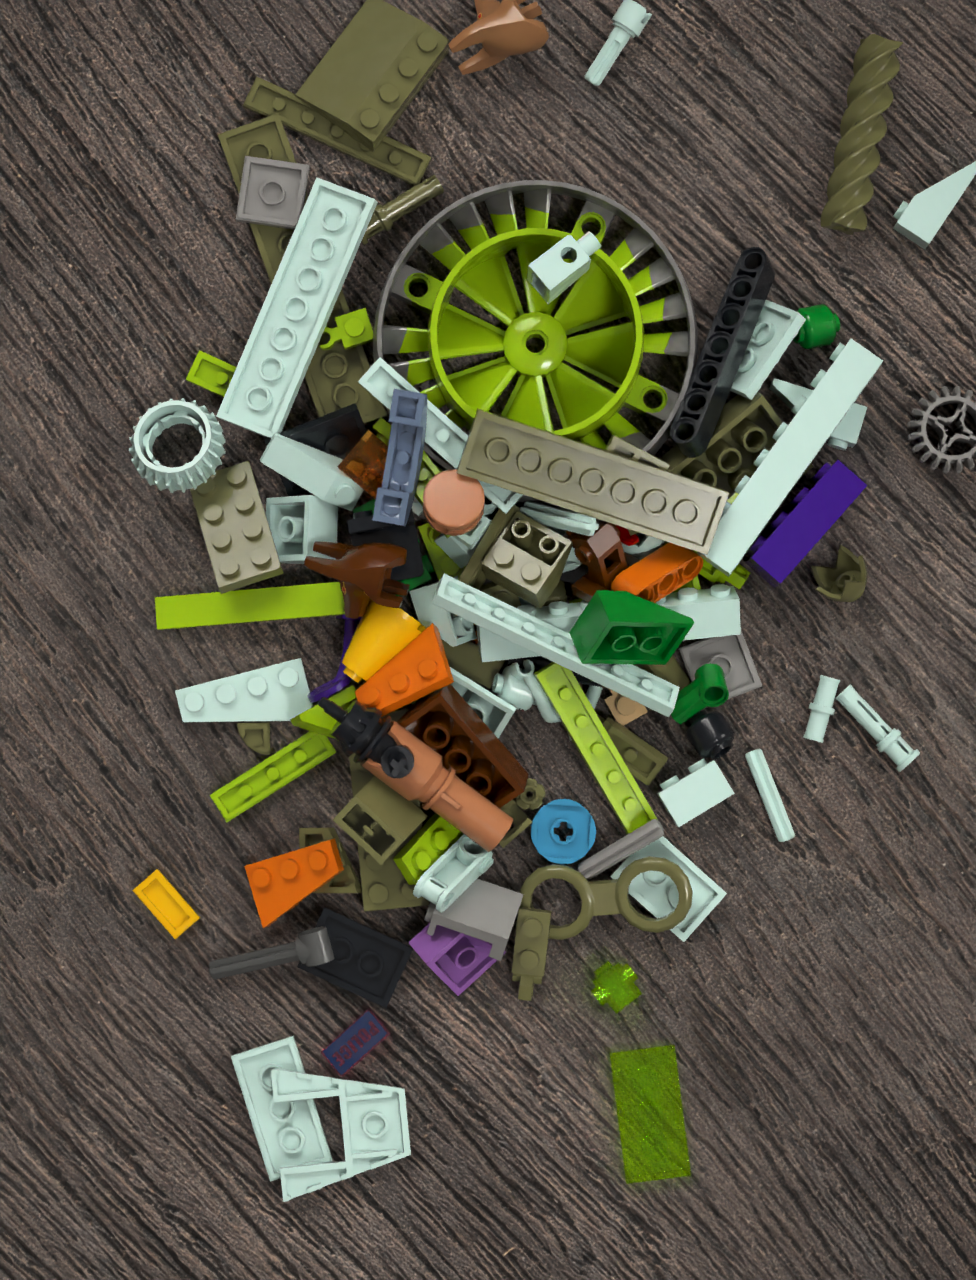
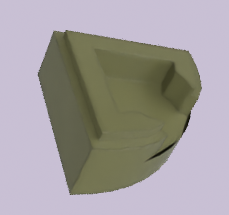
[237,722,271,755]

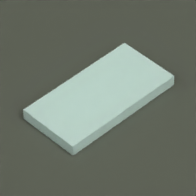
[231,1035,333,1182]

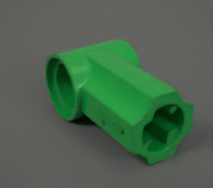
[671,663,729,724]

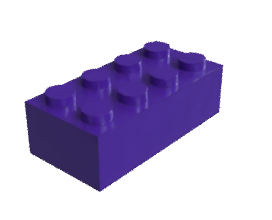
[745,460,868,588]

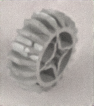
[907,386,976,474]

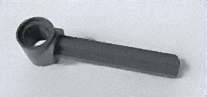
[209,926,335,980]

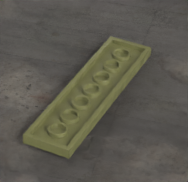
[456,408,729,555]

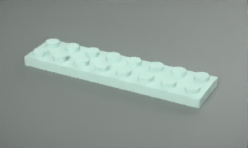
[216,177,378,438]

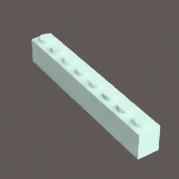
[697,339,883,577]
[476,584,741,662]

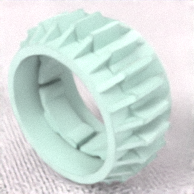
[129,398,226,493]

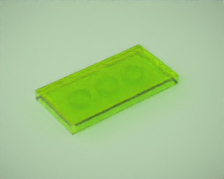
[609,1044,691,1184]

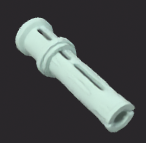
[835,684,920,772]

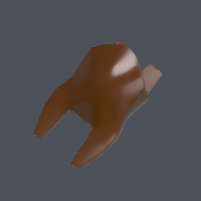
[304,541,410,619]

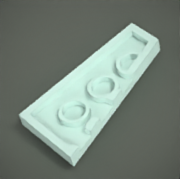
[175,658,314,722]

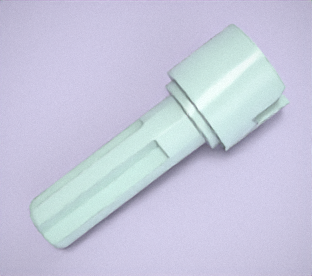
[585,0,652,86]

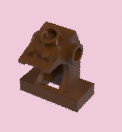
[562,520,640,603]

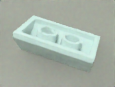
[411,667,517,738]

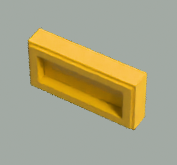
[132,869,201,939]

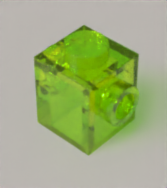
[591,960,642,1014]

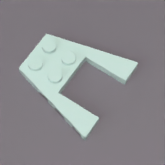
[271,1069,411,1202]

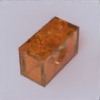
[337,430,388,500]

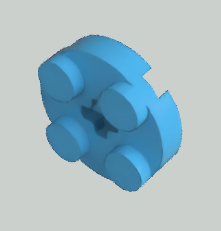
[531,799,596,864]

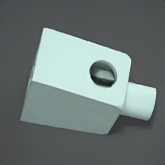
[527,231,601,304]

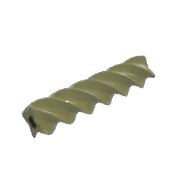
[821,34,903,235]

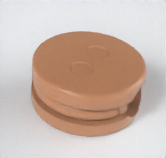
[423,469,485,536]

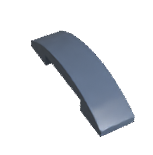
[372,389,427,526]

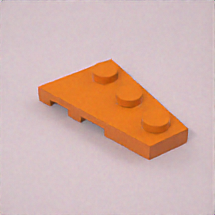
[355,623,454,718]
[244,838,344,928]

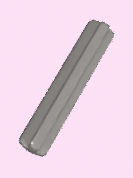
[578,819,664,880]

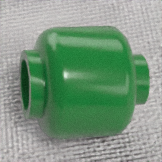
[793,304,840,349]

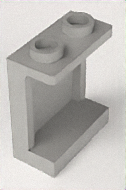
[424,878,524,961]

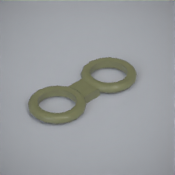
[519,856,693,940]

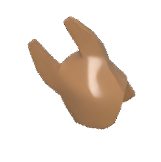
[448,0,549,75]

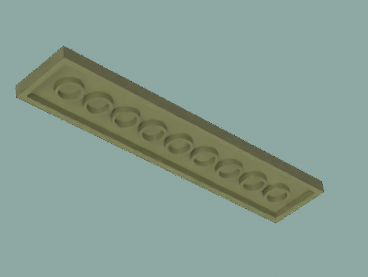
[218,113,388,425]

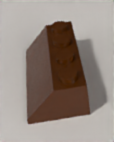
[397,684,529,808]

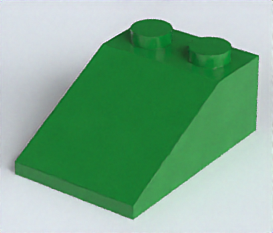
[569,590,694,665]

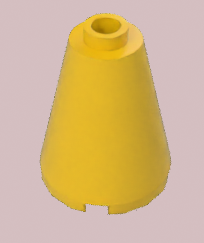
[341,600,426,683]

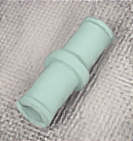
[803,675,840,743]

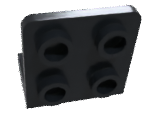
[347,508,424,581]

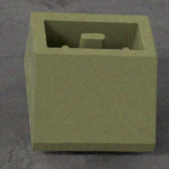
[481,511,573,609]
[333,776,427,865]

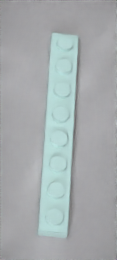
[432,573,680,717]

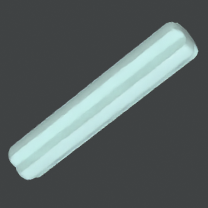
[520,501,599,536]
[745,749,795,842]

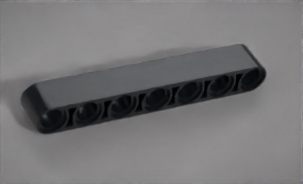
[670,247,775,458]

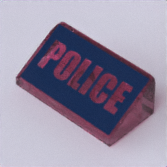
[321,1008,391,1078]

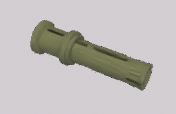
[361,174,444,245]

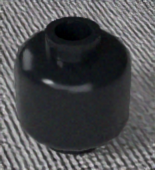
[686,710,735,760]

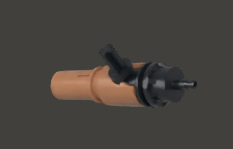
[318,697,513,852]

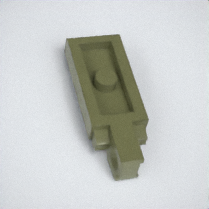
[597,715,668,786]
[511,907,552,1001]

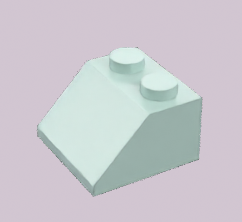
[266,495,338,564]

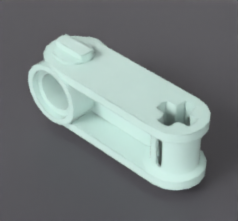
[413,835,494,913]

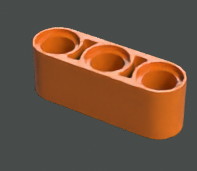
[611,543,704,603]

